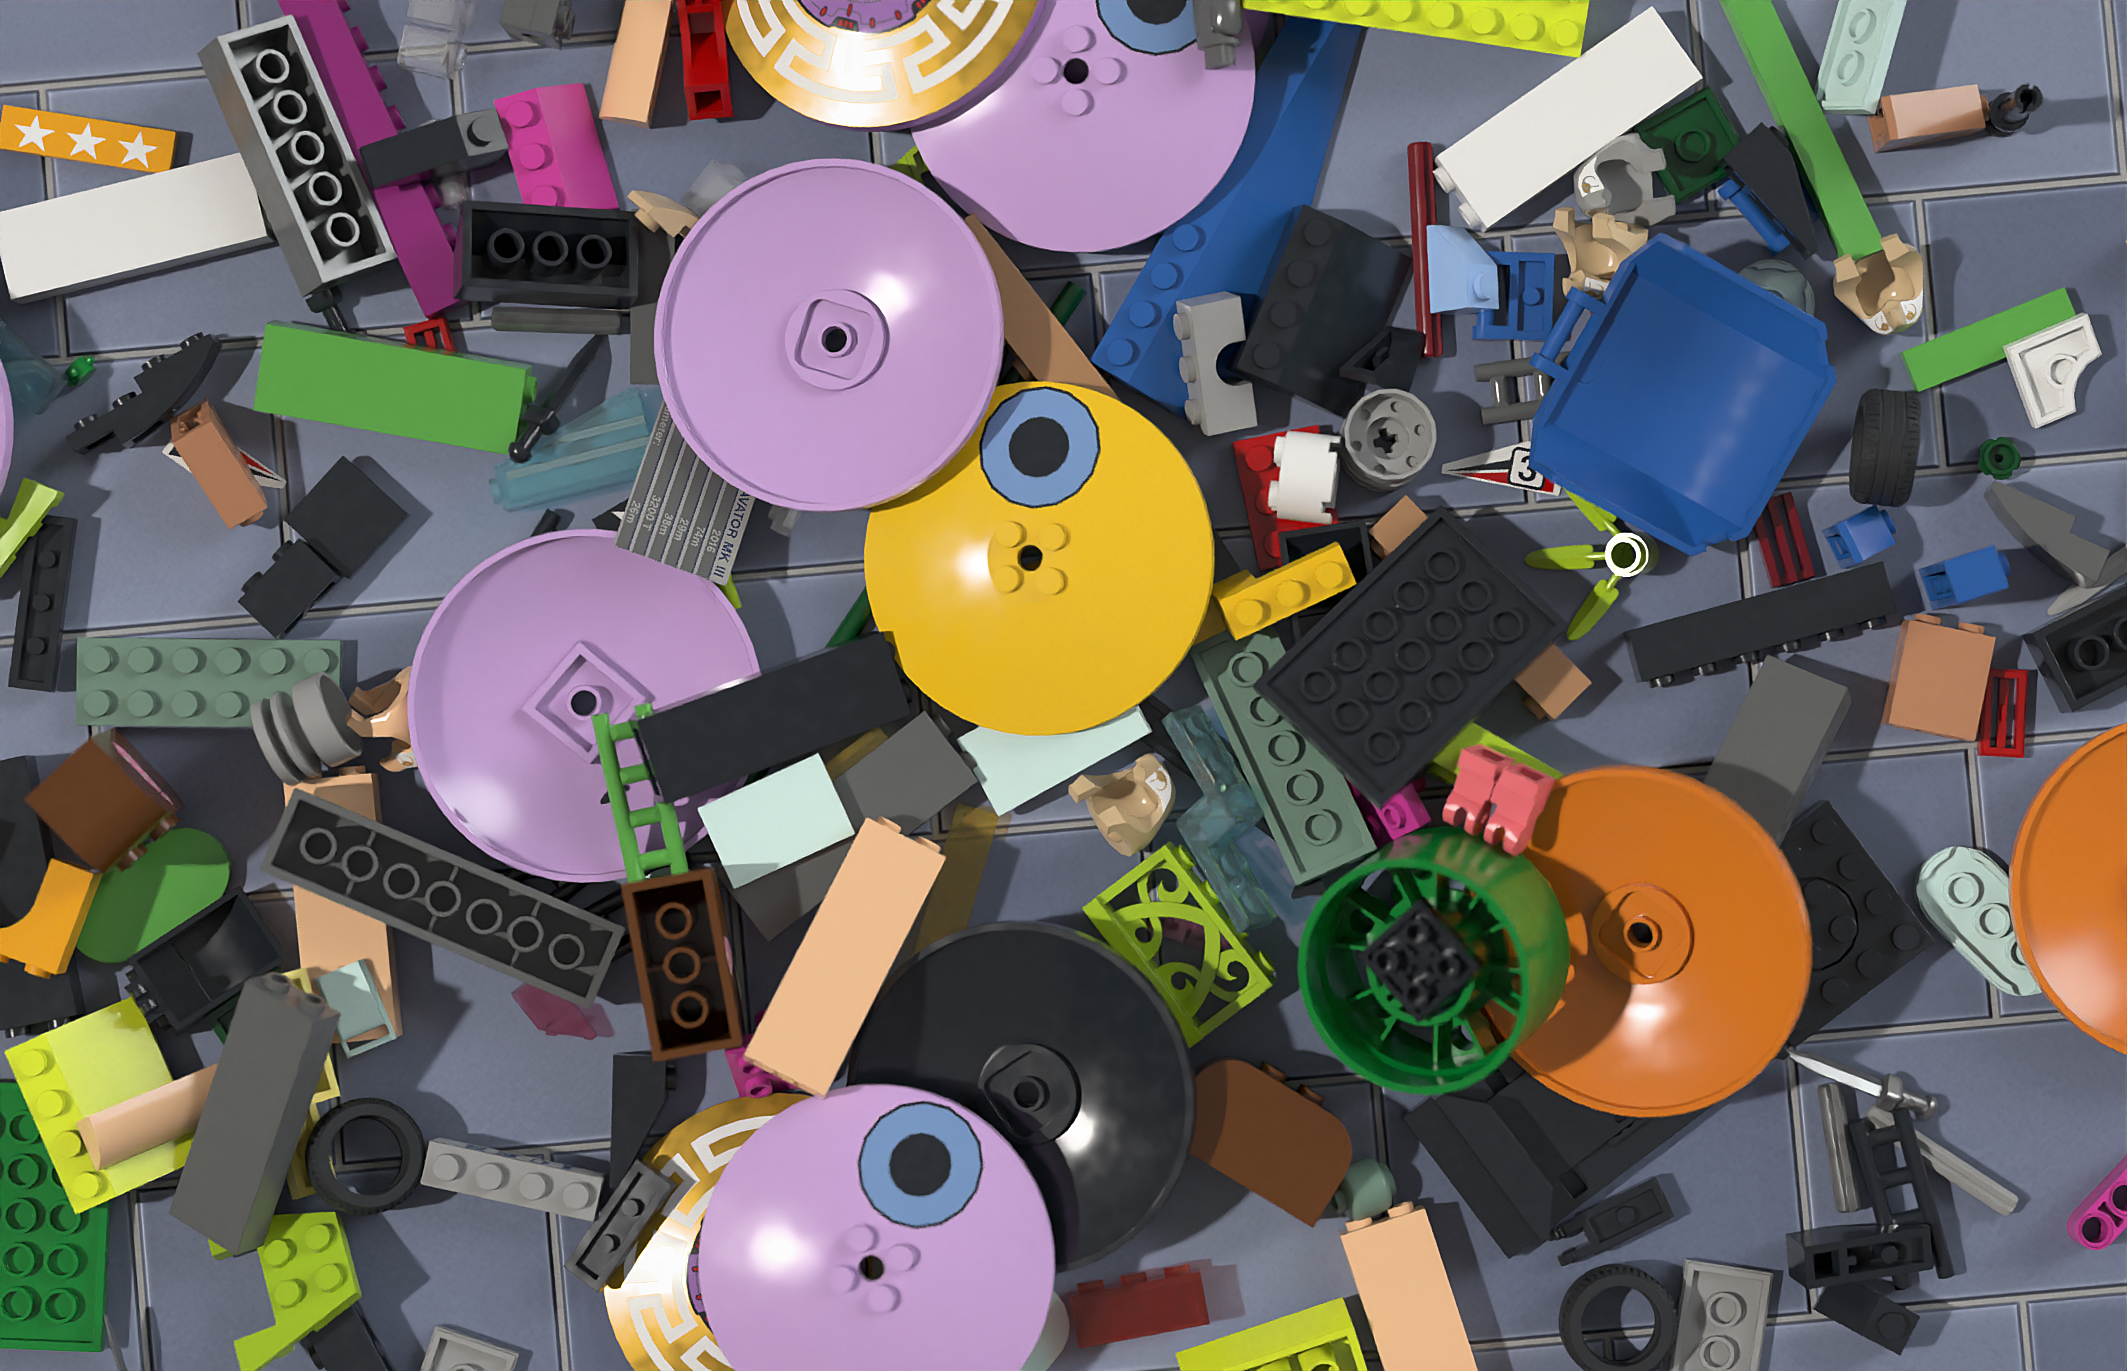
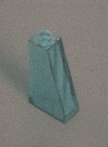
[489,386,651,513]

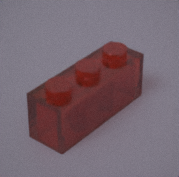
[1070,1262,1210,1349]

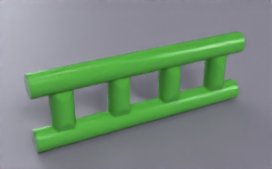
[591,702,689,882]

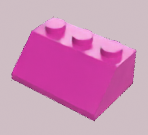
[493,83,620,210]

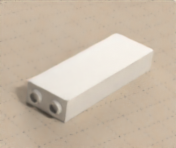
[1433,6,1703,234]
[0,153,275,304]

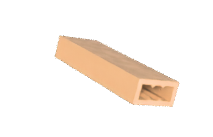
[283,766,403,1044]
[744,816,946,1100]
[1338,1201,1478,1371]

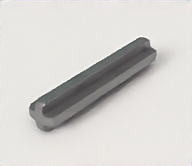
[491,306,621,335]
[1817,1082,1861,1213]

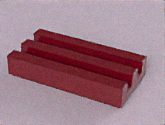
[1753,492,1815,588]

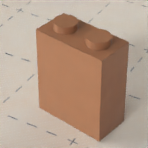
[1881,614,1996,742]

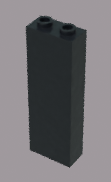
[628,631,912,805]
[0,755,86,1039]

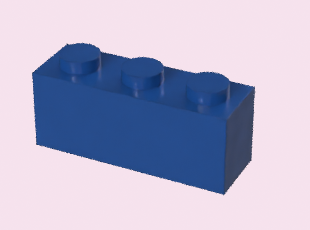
[1918,545,2011,610]

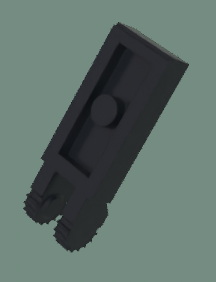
[1548,1175,1675,1266]

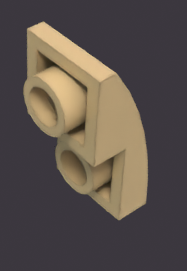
[627,190,700,238]

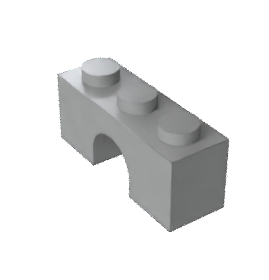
[1173,291,1257,436]

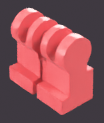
[1443,743,1556,856]

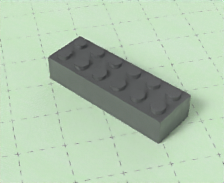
[197,14,398,297]

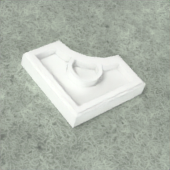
[2002,313,2102,428]

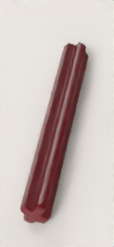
[1407,141,1443,359]

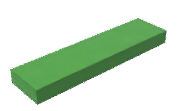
[1900,287,2076,393]

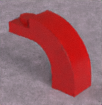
[676,0,733,121]

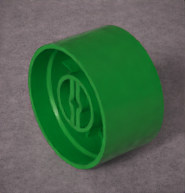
[1298,827,1570,1095]

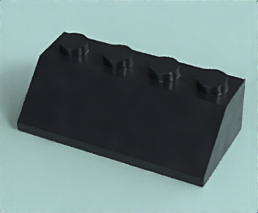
[453,200,638,310]

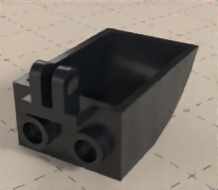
[1278,519,1373,646]
[124,885,289,1036]

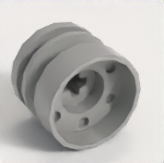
[1337,389,1437,492]
[251,671,363,787]

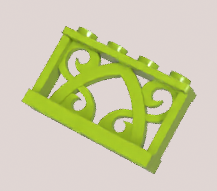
[1082,841,1277,1049]

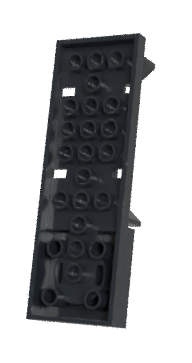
[1401,800,1935,1259]

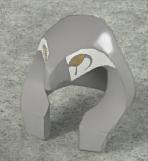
[1574,133,1676,226]

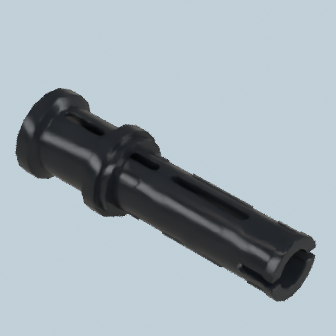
[1984,83,2043,138]

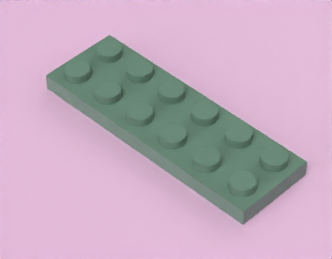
[1188,624,1377,888]
[76,638,343,727]

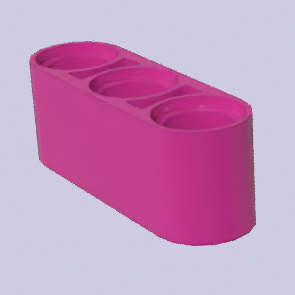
[2066,1155,2127,1250]

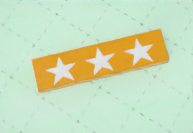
[0,105,179,174]

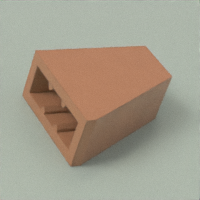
[1867,84,1989,153]
[170,397,267,530]

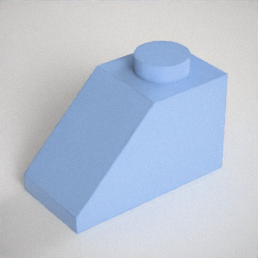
[1426,225,1499,315]

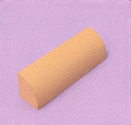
[599,0,676,129]
[76,1063,218,1172]

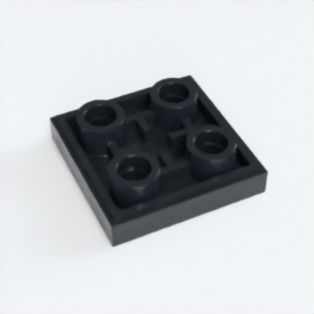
[284,456,410,580]
[1358,896,1485,1023]

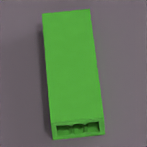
[253,320,538,455]

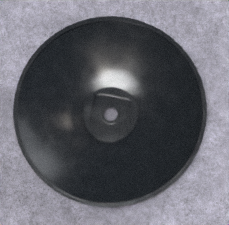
[846,920,1197,1274]

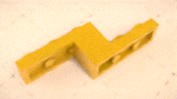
[1192,542,1356,646]

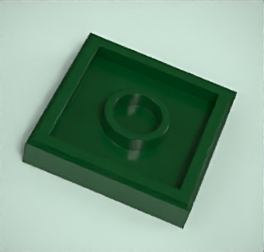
[1631,85,1741,205]

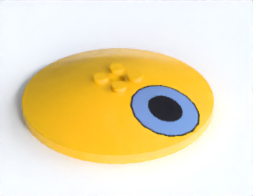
[864,381,1214,736]

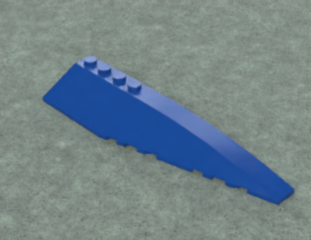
[1090,15,1362,423]

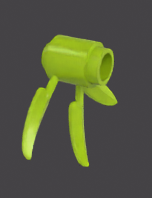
[1524,488,1659,641]

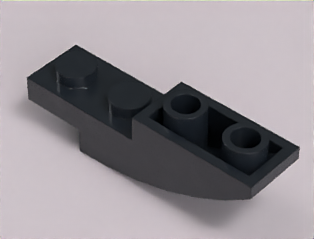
[66,332,222,455]

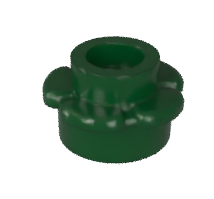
[1978,437,2021,480]

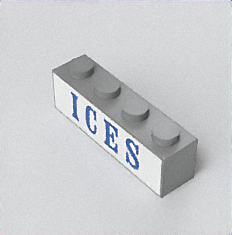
[420,1137,608,1222]

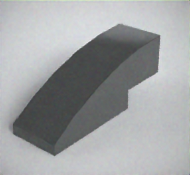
[1983,481,2110,589]

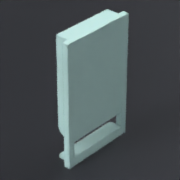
[315,959,397,1059]

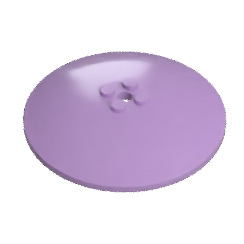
[407,529,760,882]

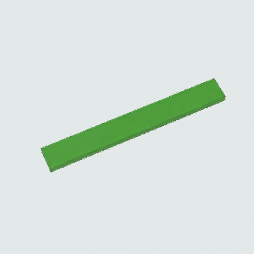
[1719,0,1884,263]

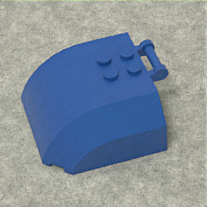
[1528,232,1837,557]

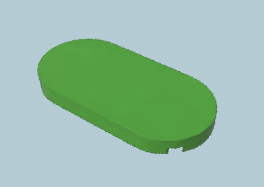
[76,828,231,963]

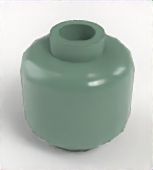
[1330,1157,1397,1221]

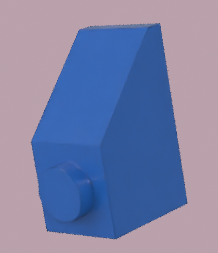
[1821,505,1896,569]

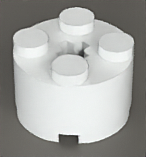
[1268,431,1342,525]

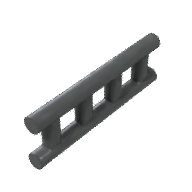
[1474,351,1571,425]

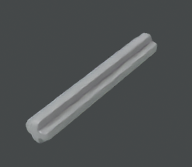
[1863,1104,2018,1216]

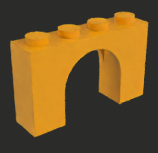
[0,858,103,979]

